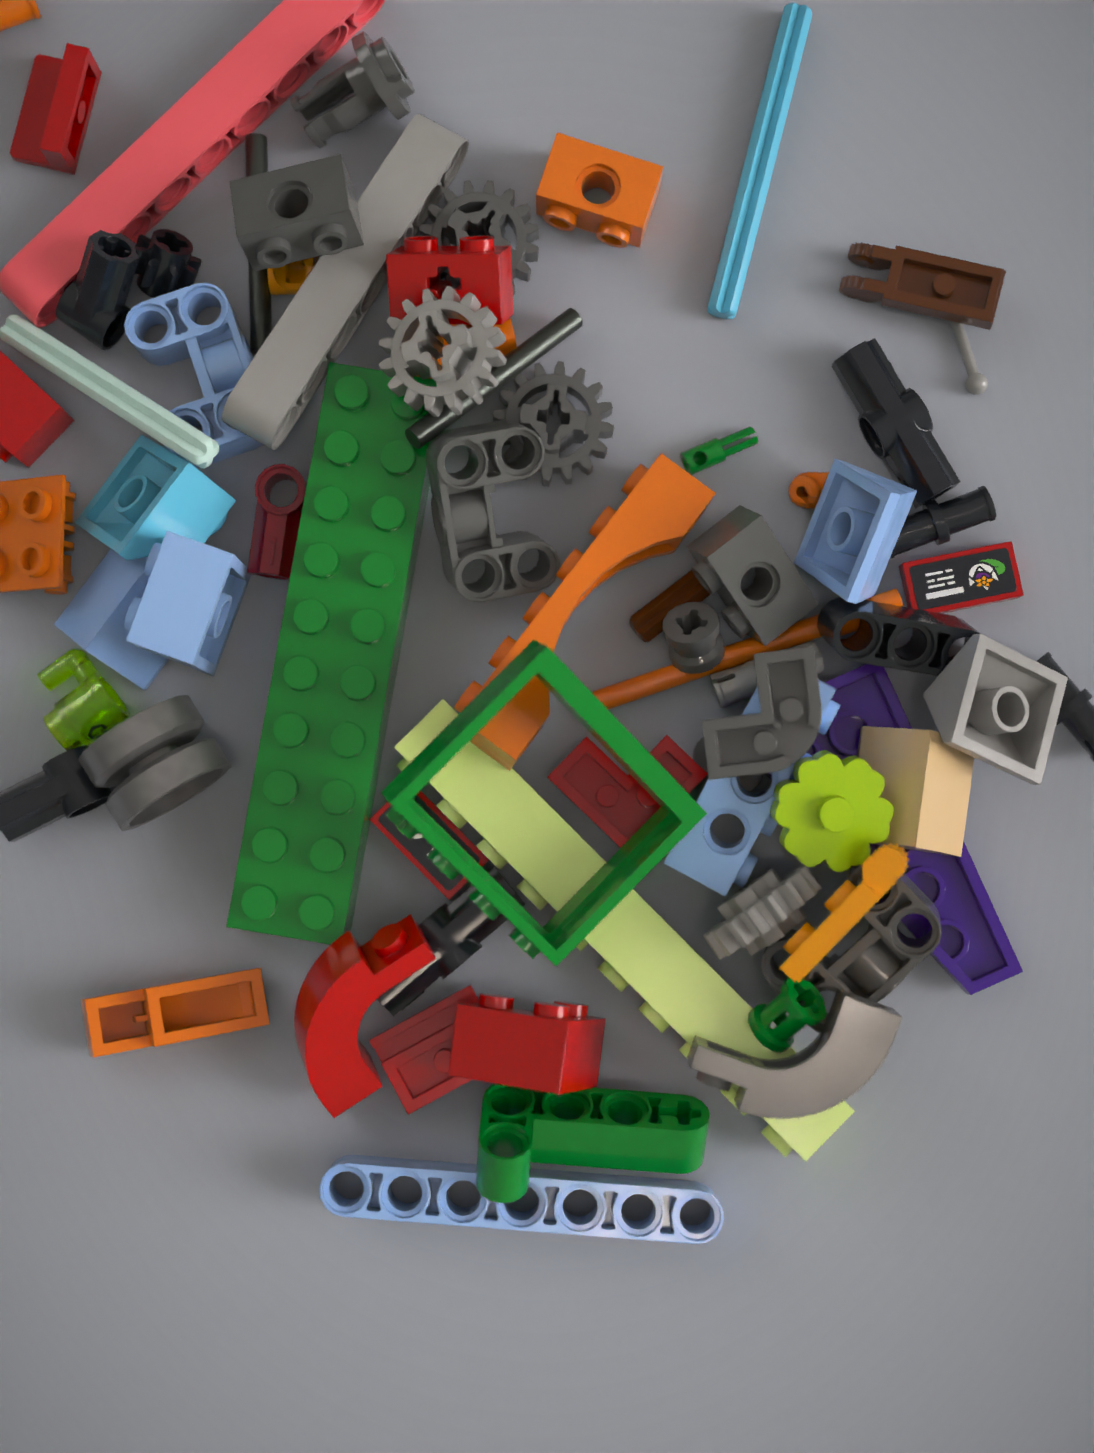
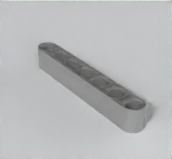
[222,114,469,450]

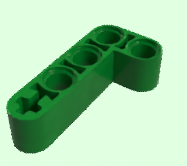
[476,1084,710,1203]

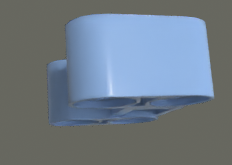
[124,283,263,468]

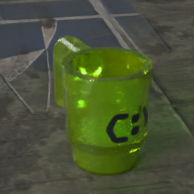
[37,648,130,751]

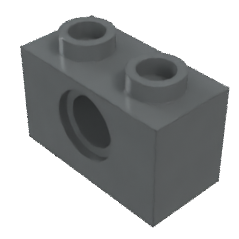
[229,154,364,272]
[686,505,819,646]

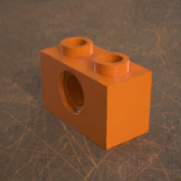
[536,132,664,248]

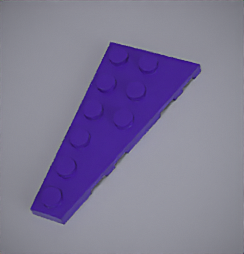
[764,664,1023,995]

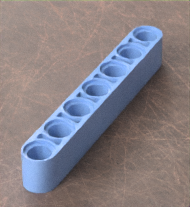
[319,1155,724,1244]

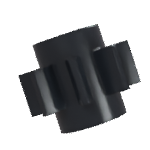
[135,229,202,298]

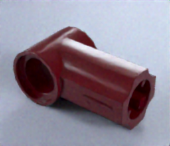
[247,464,307,580]

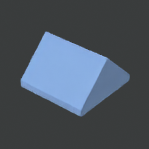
[794,459,917,604]
[54,549,169,691]

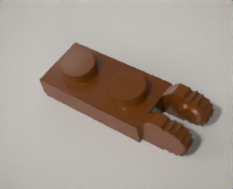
[839,242,1006,330]

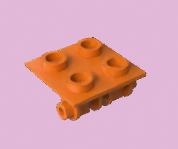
[0,475,76,595]

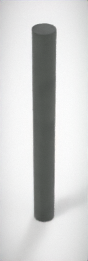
[245,133,272,355]
[405,308,583,449]

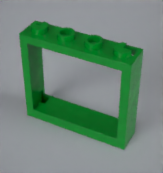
[381,640,707,967]

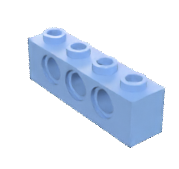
[664,679,840,897]

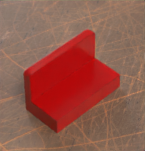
[10,43,102,175]

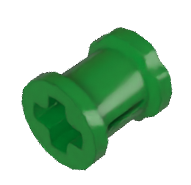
[748,978,827,1053]

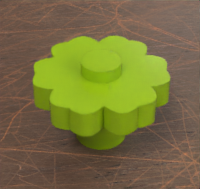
[770,750,894,872]

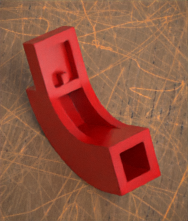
[294,914,436,1118]

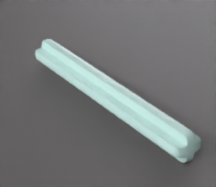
[0,314,219,468]

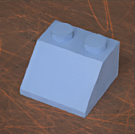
[124,531,251,676]

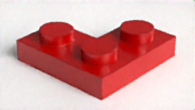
[547,735,708,848]

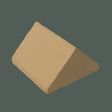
[857,726,974,857]

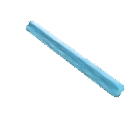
[707,2,813,319]

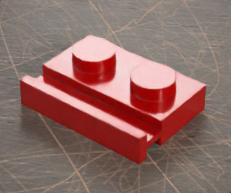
[369,984,479,1115]

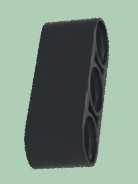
[817,597,980,676]

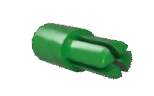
[680,427,758,475]

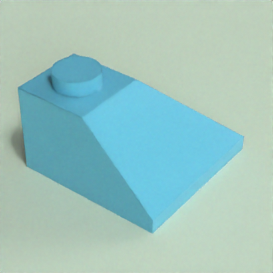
[74,434,236,561]

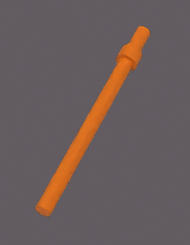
[592,588,903,710]

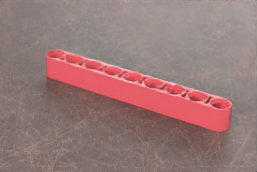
[0,0,385,328]

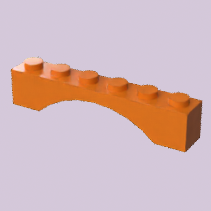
[454,453,716,771]

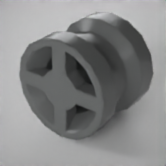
[663,602,725,674]

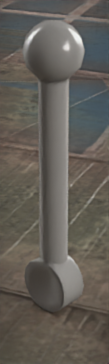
[950,321,988,395]

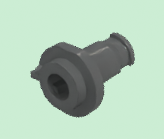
[290,31,415,149]

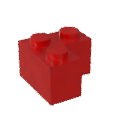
[448,993,606,1094]

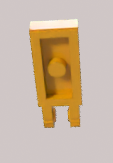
[779,842,910,982]

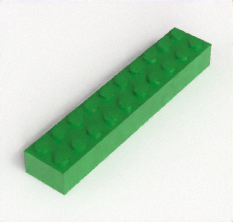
[226,362,437,945]

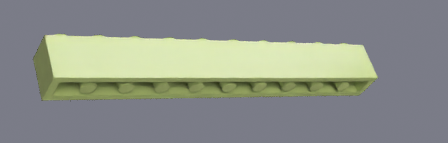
[394,699,855,1161]

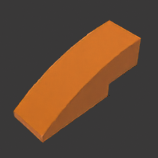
[81,968,270,1058]

